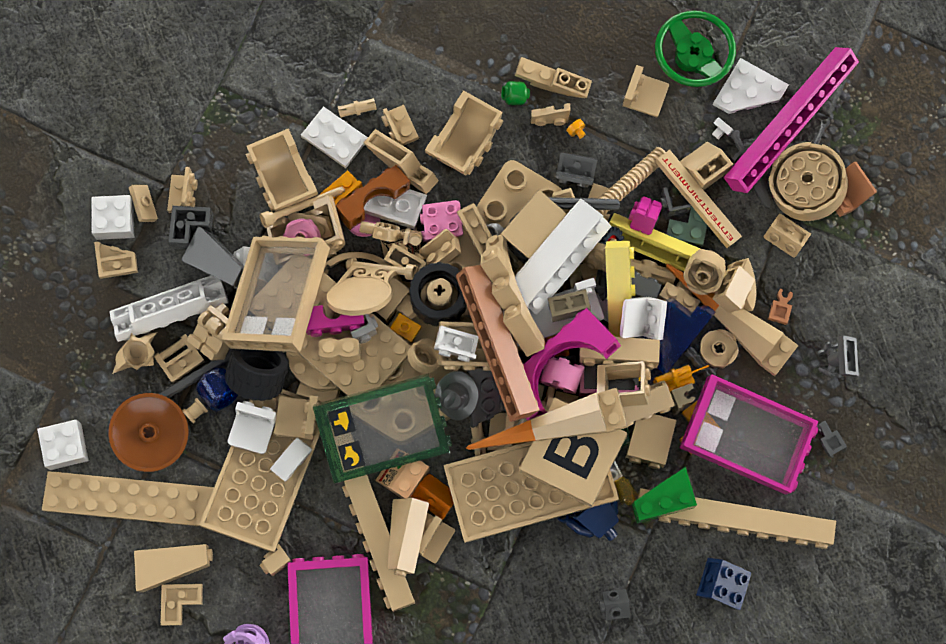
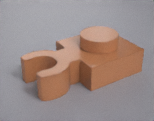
[768,289,793,325]

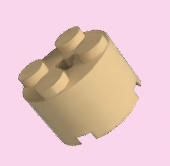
[683,249,726,295]

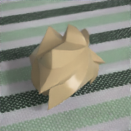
[112,332,157,374]

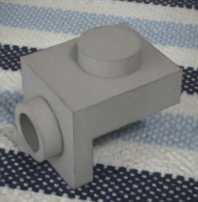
[351,314,378,344]

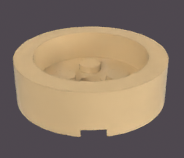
[769,142,848,221]

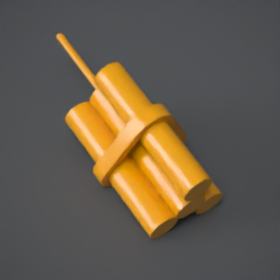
[653,365,709,392]

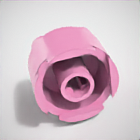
[540,357,585,394]

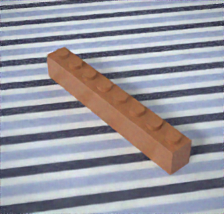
[456,265,539,422]

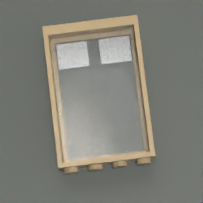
[222,236,330,352]

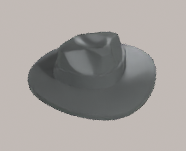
[435,371,479,420]

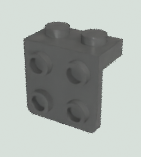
[555,152,598,188]

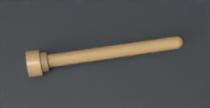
[260,187,345,228]

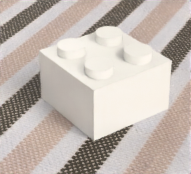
[92,195,134,240]
[38,420,89,470]

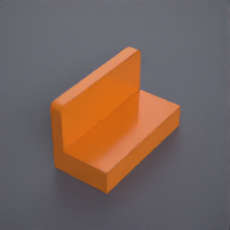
[411,474,454,520]

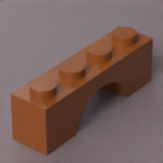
[336,165,410,230]

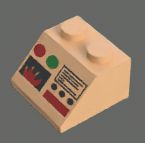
[375,448,430,499]

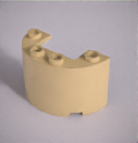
[425,91,503,175]
[246,129,318,212]
[267,195,345,266]

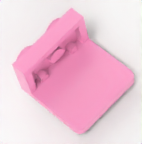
[420,200,463,243]

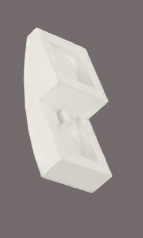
[270,437,313,481]

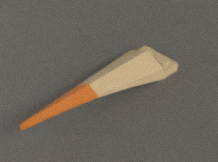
[666,264,798,376]
[466,388,628,450]

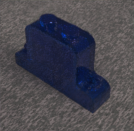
[643,298,716,374]

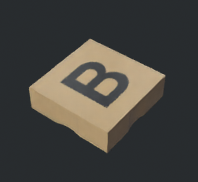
[519,398,627,508]

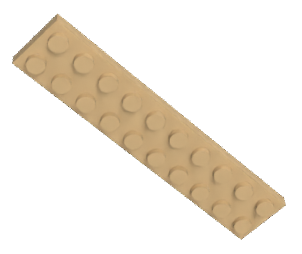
[42,471,214,526]

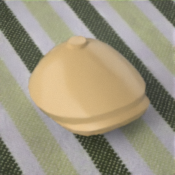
[408,338,439,373]

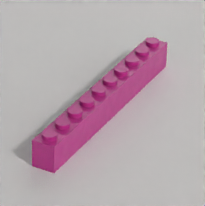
[723,47,859,193]

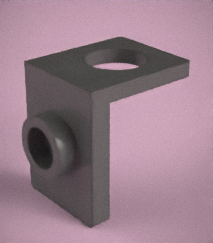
[660,187,691,217]

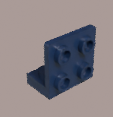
[697,558,751,610]

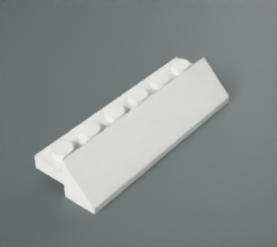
[515,199,611,316]
[110,275,228,342]

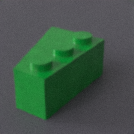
[631,467,697,524]

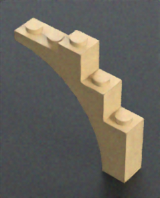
[480,235,544,357]

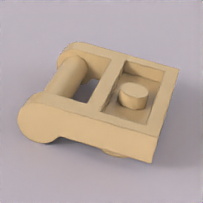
[154,334,205,383]

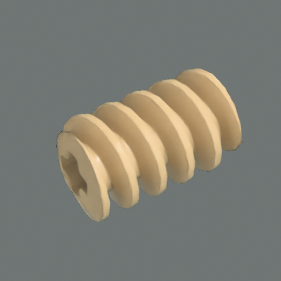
[427,278,452,310]

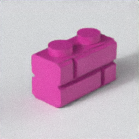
[628,196,662,235]

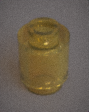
[614,476,638,507]

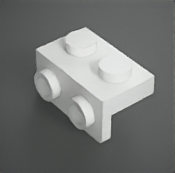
[434,326,479,362]

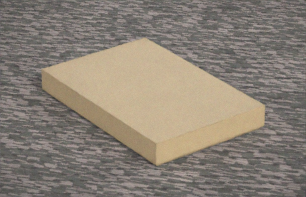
[500,190,567,259]

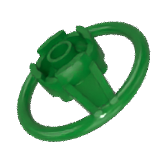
[655,10,736,87]

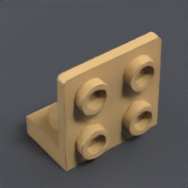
[623,65,669,117]
[167,167,197,213]
[274,395,318,440]

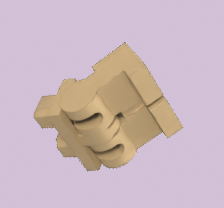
[187,303,230,361]

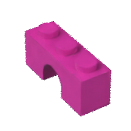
[306,305,366,337]

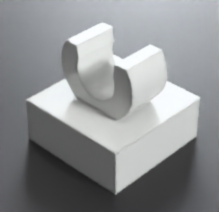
[712,117,733,140]

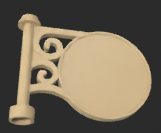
[327,257,418,316]

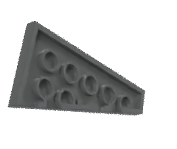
[467,354,576,428]

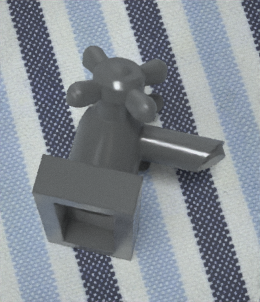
[817,336,859,378]

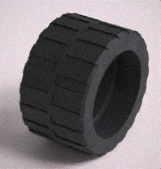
[409,262,467,327]
[225,349,289,401]

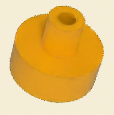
[566,119,586,139]

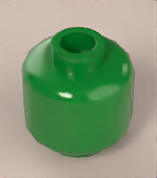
[501,81,530,106]

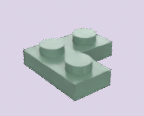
[666,206,707,247]

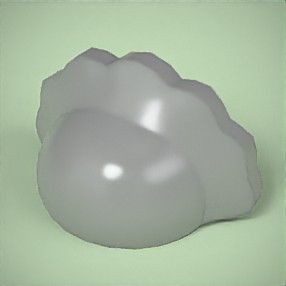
[486,223,504,236]

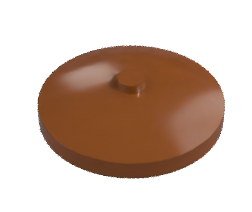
[109,393,189,472]

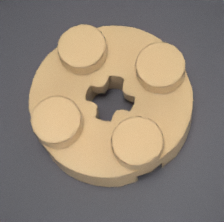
[699,329,738,369]

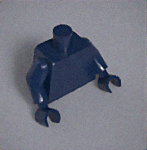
[557,501,619,541]

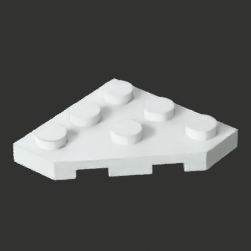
[713,58,789,114]

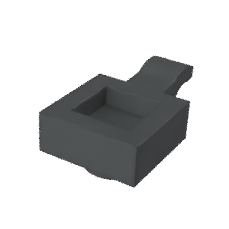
[817,421,847,457]

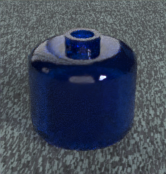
[196,368,238,411]

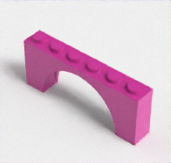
[523,308,621,421]

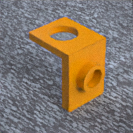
[390,313,422,343]

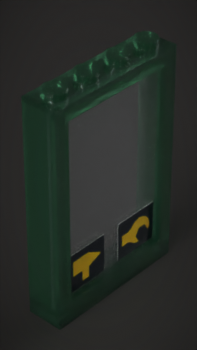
[313,373,453,484]

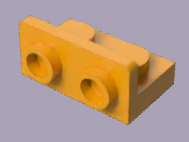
[320,170,363,206]

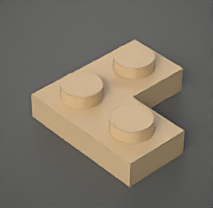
[161,584,203,626]

